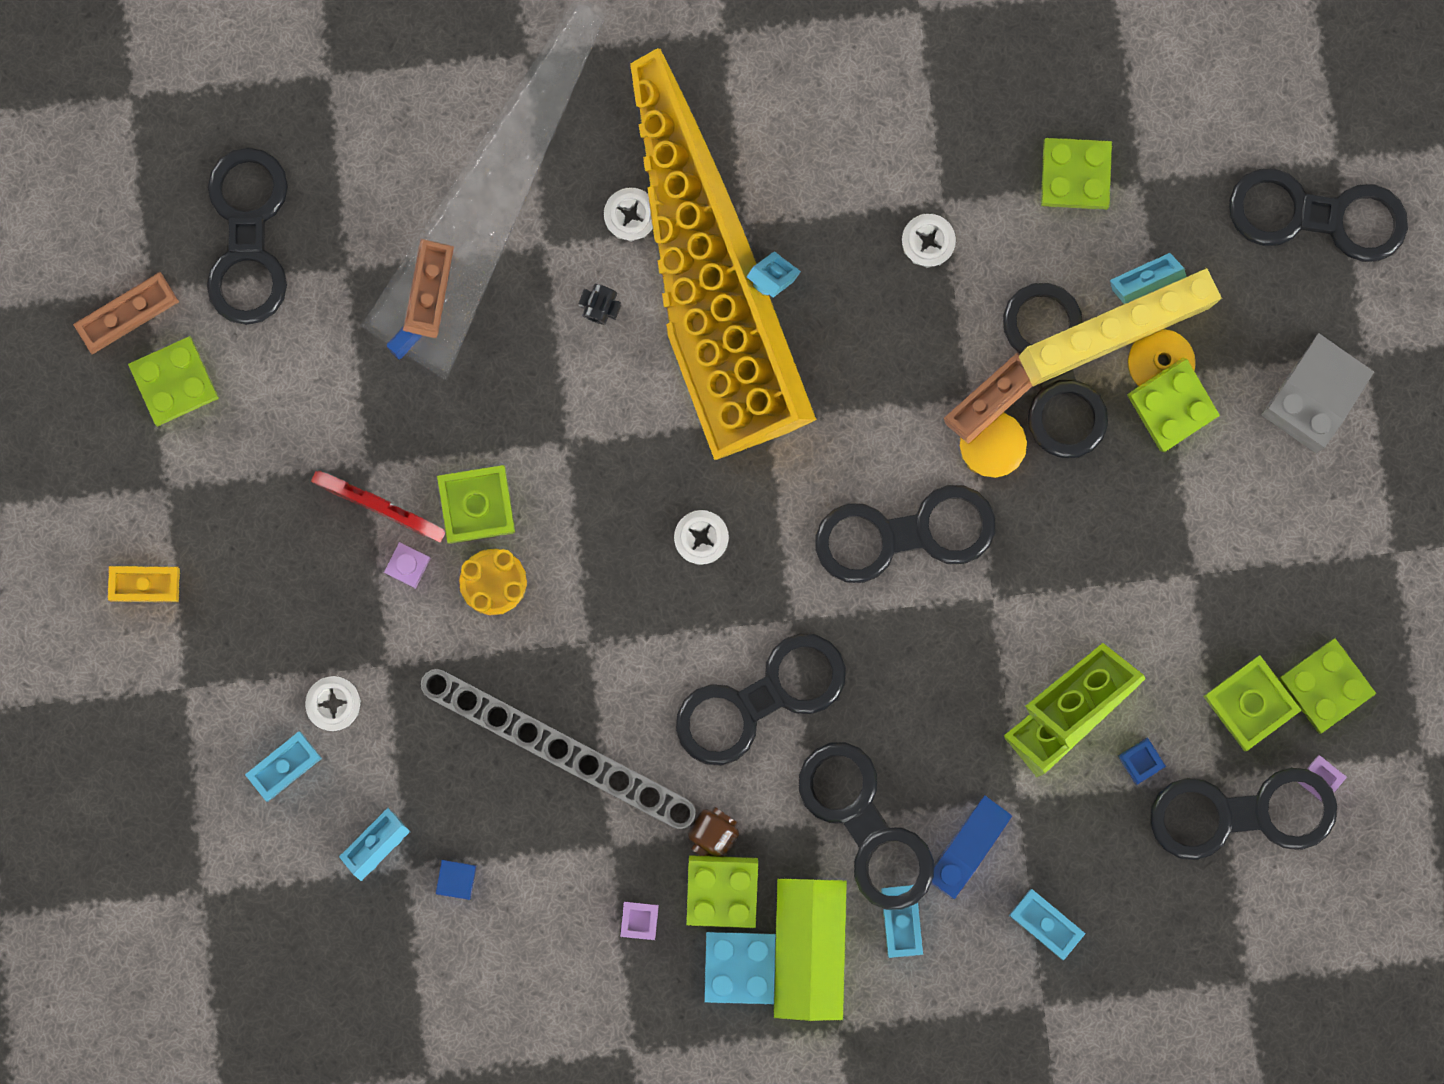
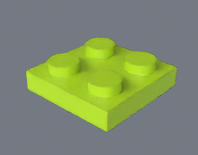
[1041,138,1112,210]
[128,336,219,427]
[1127,358,1220,452]
[437,465,516,544]
[1278,638,1376,734]
[1203,655,1302,752]
[686,855,758,928]

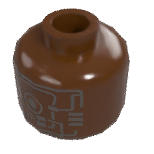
[688,807,739,857]

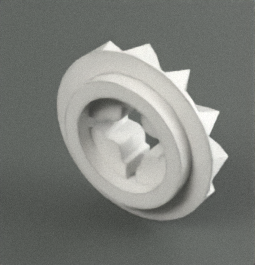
[604,188,653,242]
[902,214,956,268]
[674,510,729,565]
[305,676,361,731]

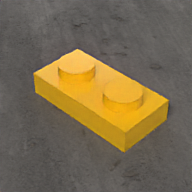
[108,566,180,602]

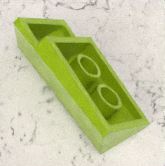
[1004,643,1146,777]
[774,879,847,1021]

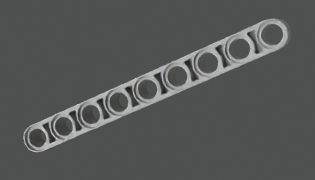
[421,669,696,829]

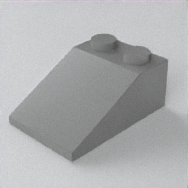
[1261,333,1374,454]

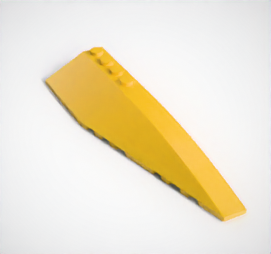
[630,48,816,460]

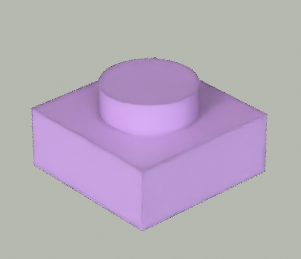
[384,542,431,589]
[1298,755,1347,802]
[620,902,659,940]

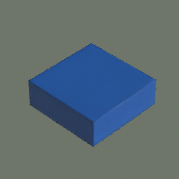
[387,327,422,360]
[1118,737,1166,785]
[436,860,477,900]

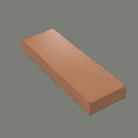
[403,239,454,338]
[73,272,179,354]
[944,353,1032,444]

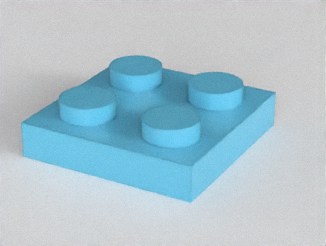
[705,932,776,1004]

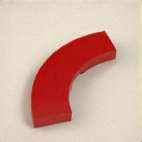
[311,471,445,543]

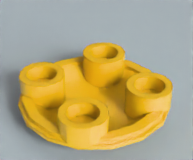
[959,412,1027,478]
[459,549,527,616]

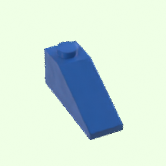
[931,795,1012,899]

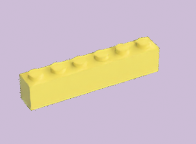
[1019,268,1222,386]

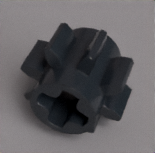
[578,284,621,325]

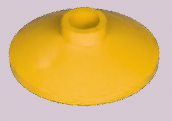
[1128,329,1195,386]

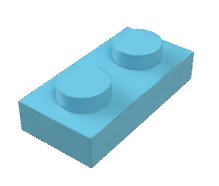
[747,251,801,297]
[1110,253,1186,304]
[245,731,322,802]
[339,808,410,881]
[881,885,923,958]
[1009,889,1086,960]

